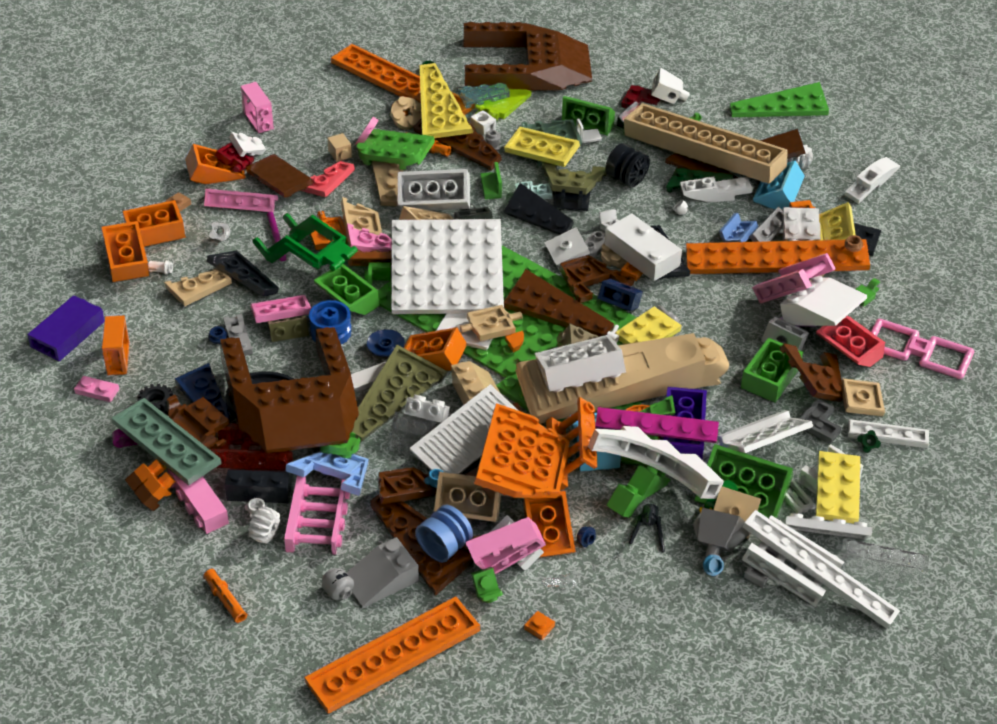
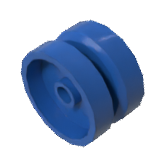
[309,300,352,345]

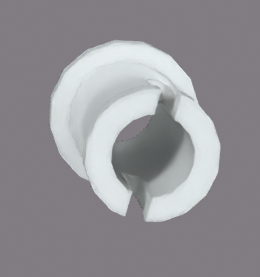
[148,260,173,275]

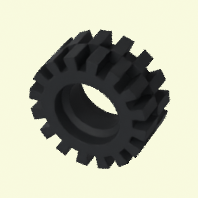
[137,383,173,415]

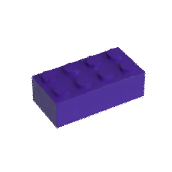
[663,387,707,460]

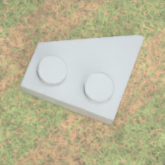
[229,132,266,157]

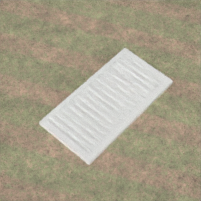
[410,384,519,474]

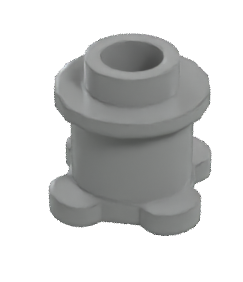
[484,130,501,151]

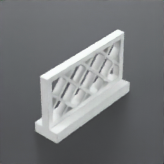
[718,410,813,453]

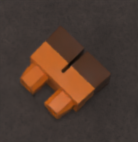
[125,460,176,511]

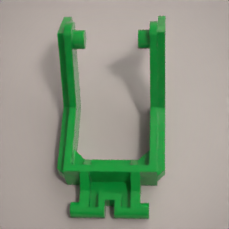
[252,213,358,272]

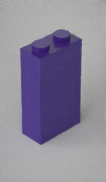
[27,295,105,362]

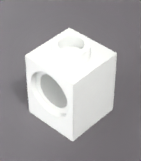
[470,110,496,137]

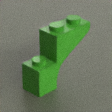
[606,465,671,518]

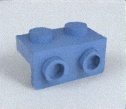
[719,213,758,242]

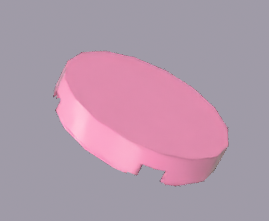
[355,117,378,145]

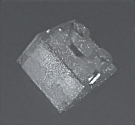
[386,411,438,459]

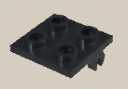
[554,189,591,211]

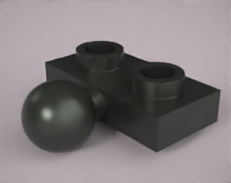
[454,203,493,220]

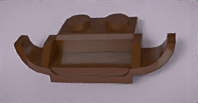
[167,395,229,451]

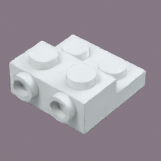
[783,207,820,241]
[404,395,453,423]

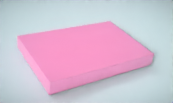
[250,295,311,323]

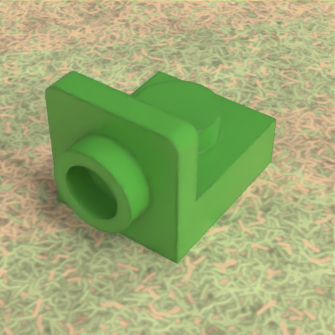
[471,567,503,603]

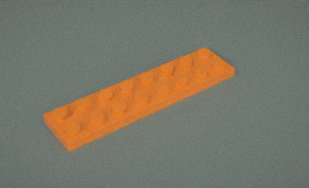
[304,596,480,714]

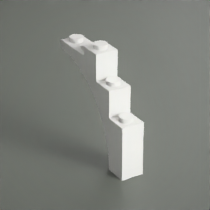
[588,426,724,499]

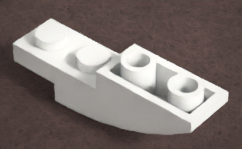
[845,157,900,204]
[680,177,752,202]

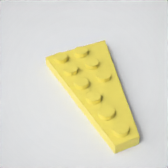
[419,63,473,138]

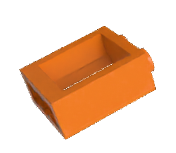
[102,315,130,375]

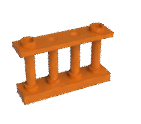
[546,397,597,490]

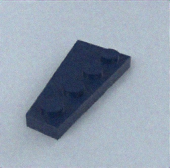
[175,363,231,423]

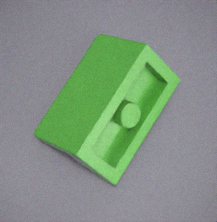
[481,162,502,199]

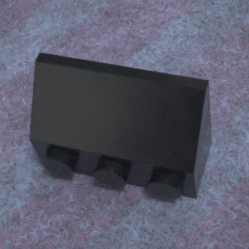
[225,468,294,504]

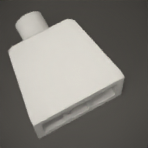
[651,68,689,104]

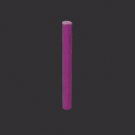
[267,211,287,261]

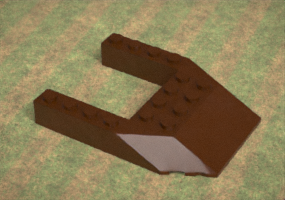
[463,22,592,90]
[220,327,359,453]

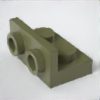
[267,315,309,342]

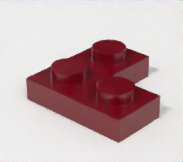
[621,85,660,108]

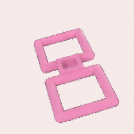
[871,319,974,379]

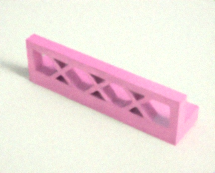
[204,189,278,212]

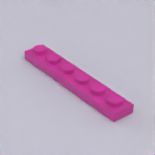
[595,407,719,443]

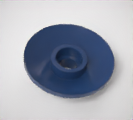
[367,329,405,357]

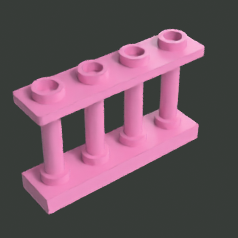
[752,253,835,303]
[284,475,350,555]

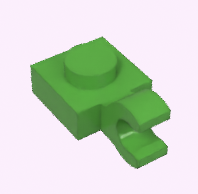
[855,278,880,307]

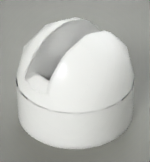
[673,200,688,215]

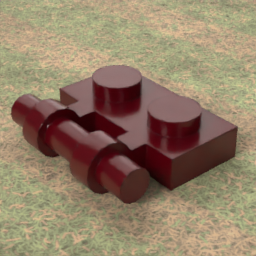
[214,142,254,173]

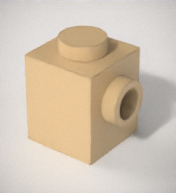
[328,133,352,162]

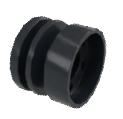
[605,143,650,188]

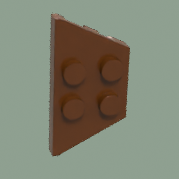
[377,467,437,504]

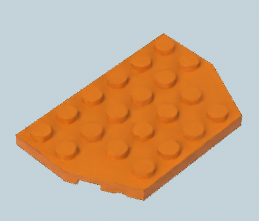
[474,403,570,498]

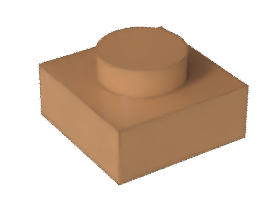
[166,192,191,211]

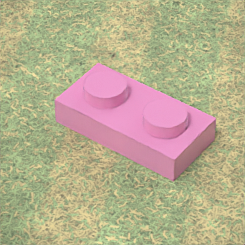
[74,376,119,402]

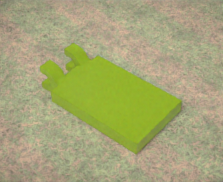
[475,89,531,121]

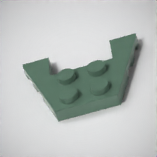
[521,119,582,166]

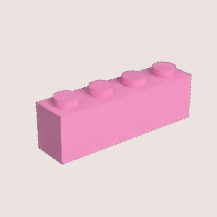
[167,468,229,534]

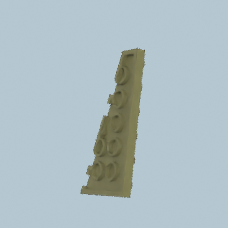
[352,345,448,442]

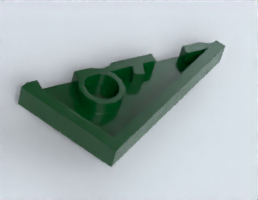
[666,168,734,193]

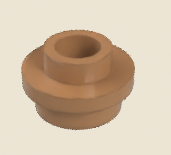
[844,235,863,252]

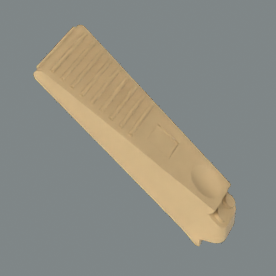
[515,333,729,424]

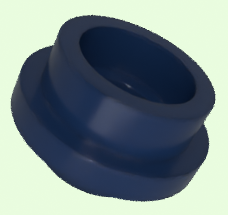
[208,326,228,344]
[577,526,596,547]

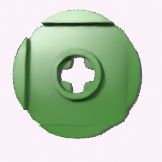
[320,432,360,458]

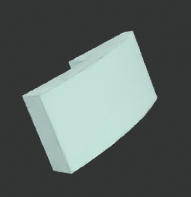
[515,181,553,199]

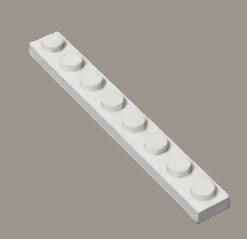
[743,510,900,629]

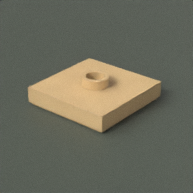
[840,378,885,416]
[714,487,761,539]

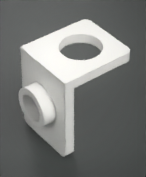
[576,119,602,143]

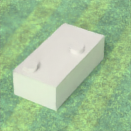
[398,169,470,211]
[605,214,682,281]

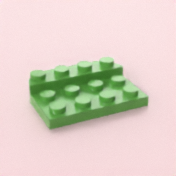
[357,129,435,170]

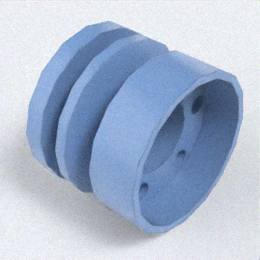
[415,504,473,562]

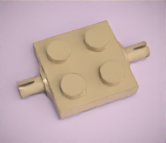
[460,305,522,341]

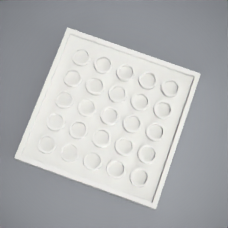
[392,219,504,314]

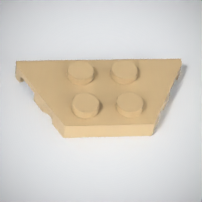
[341,197,382,246]

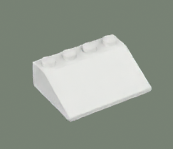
[780,276,867,326]
[535,335,626,392]

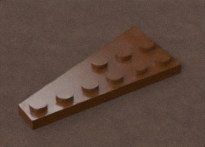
[413,118,502,171]
[370,494,474,596]

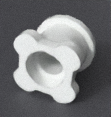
[209,221,230,241]

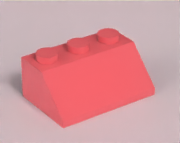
[816,315,885,367]

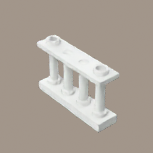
[742,515,844,607]

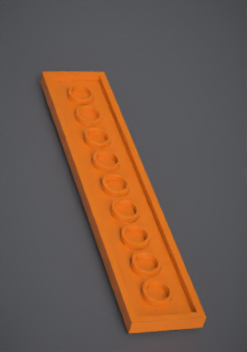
[331,44,475,115]
[686,239,870,274]

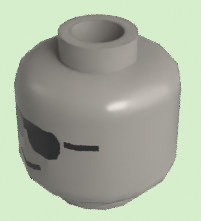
[322,568,354,601]

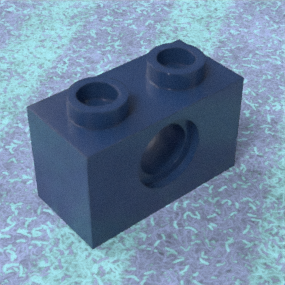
[597,279,643,311]

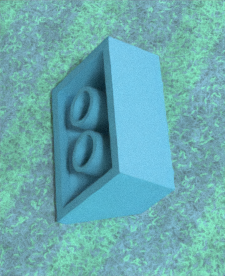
[753,160,805,209]

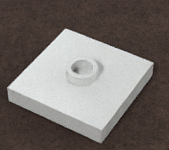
[544,227,590,269]

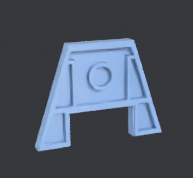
[286,452,369,496]

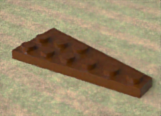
[504,269,614,337]

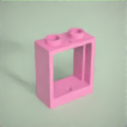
[241,82,274,134]

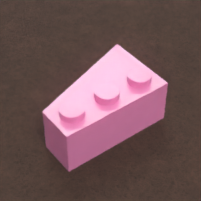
[466,517,546,574]

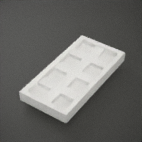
[783,513,872,539]

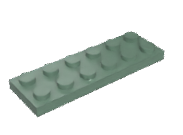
[112,398,221,485]

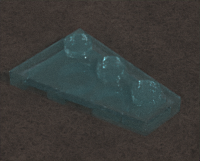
[458,83,510,109]

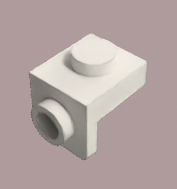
[599,209,619,231]

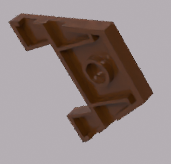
[559,255,635,303]
[779,343,843,402]

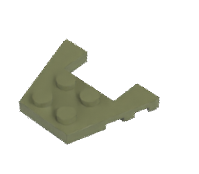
[542,162,607,195]

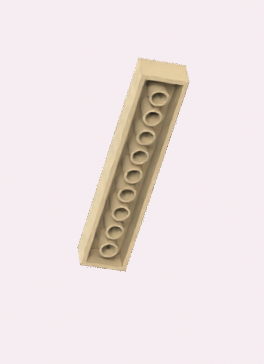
[624,103,787,184]

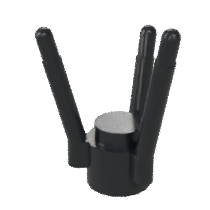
[629,504,665,552]

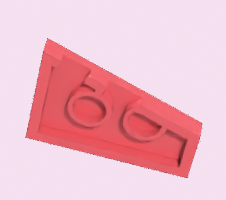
[301,161,355,197]

